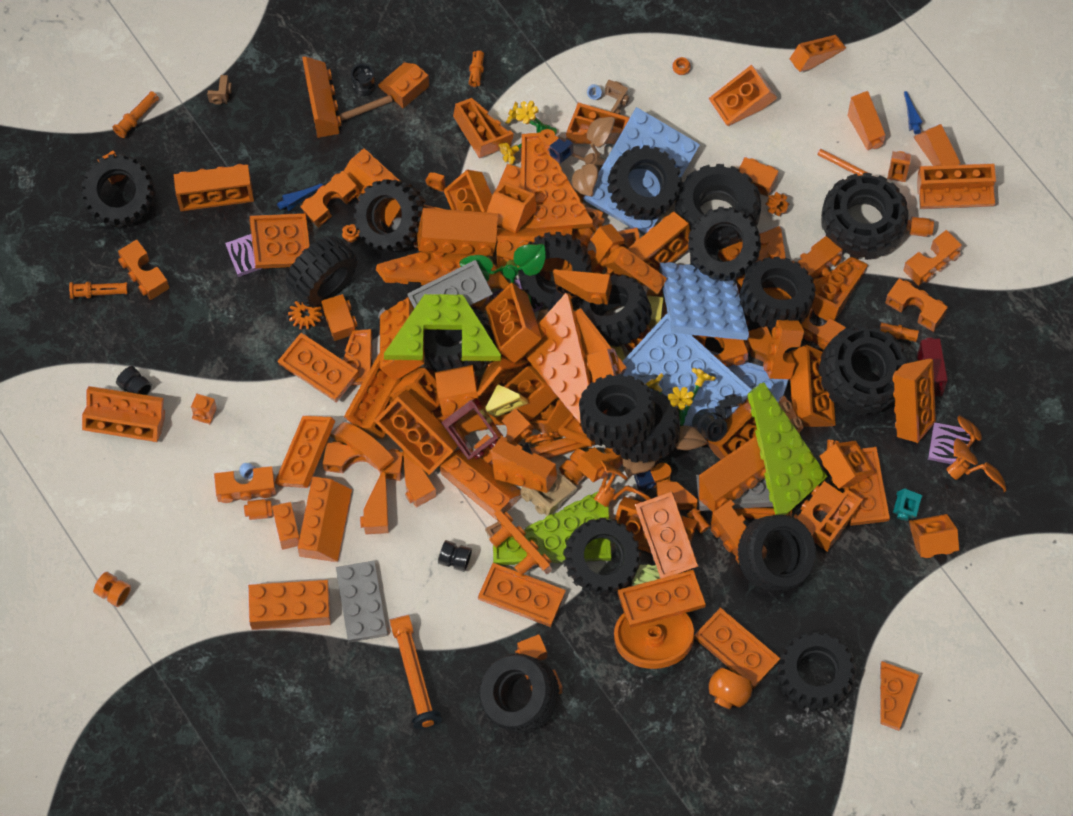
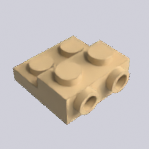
[520,469,577,516]

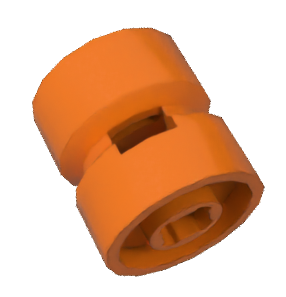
[559,448,585,485]
[93,572,131,607]

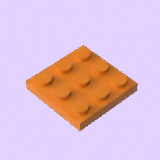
[249,213,309,269]

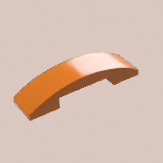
[330,422,394,472]

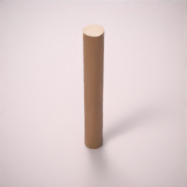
[339,95,393,121]

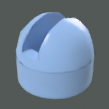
[587,84,602,100]
[239,463,255,480]

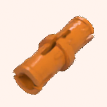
[469,51,484,87]
[880,322,919,342]

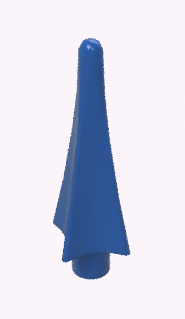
[904,91,922,134]
[277,184,323,211]

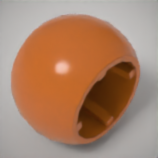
[709,668,752,709]

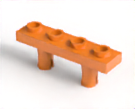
[489,509,552,576]

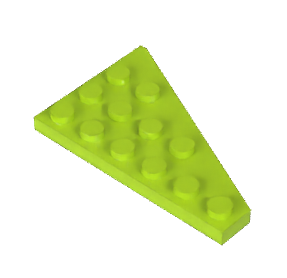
[747,382,828,515]
[493,491,611,565]

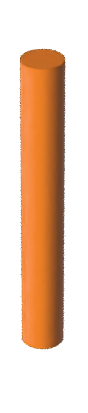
[817,149,868,176]

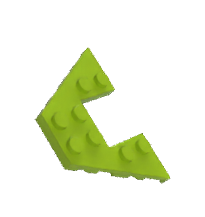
[384,294,501,361]

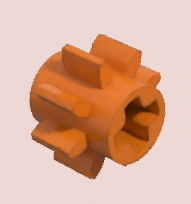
[765,192,790,216]

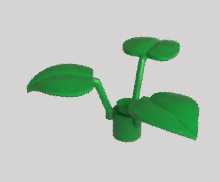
[459,244,546,303]

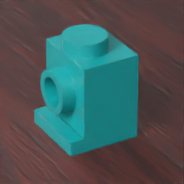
[893,489,922,521]

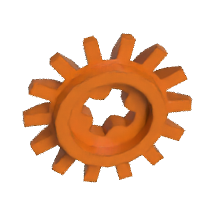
[288,301,322,330]
[525,432,559,445]

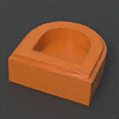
[425,173,446,192]

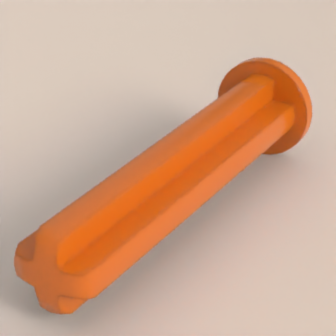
[734,507,792,519]

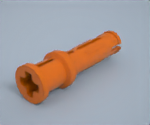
[112,91,159,138]
[69,282,128,299]

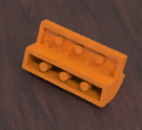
[917,164,996,209]
[344,353,404,439]
[82,386,165,442]

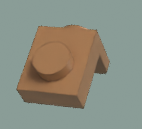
[207,75,232,105]

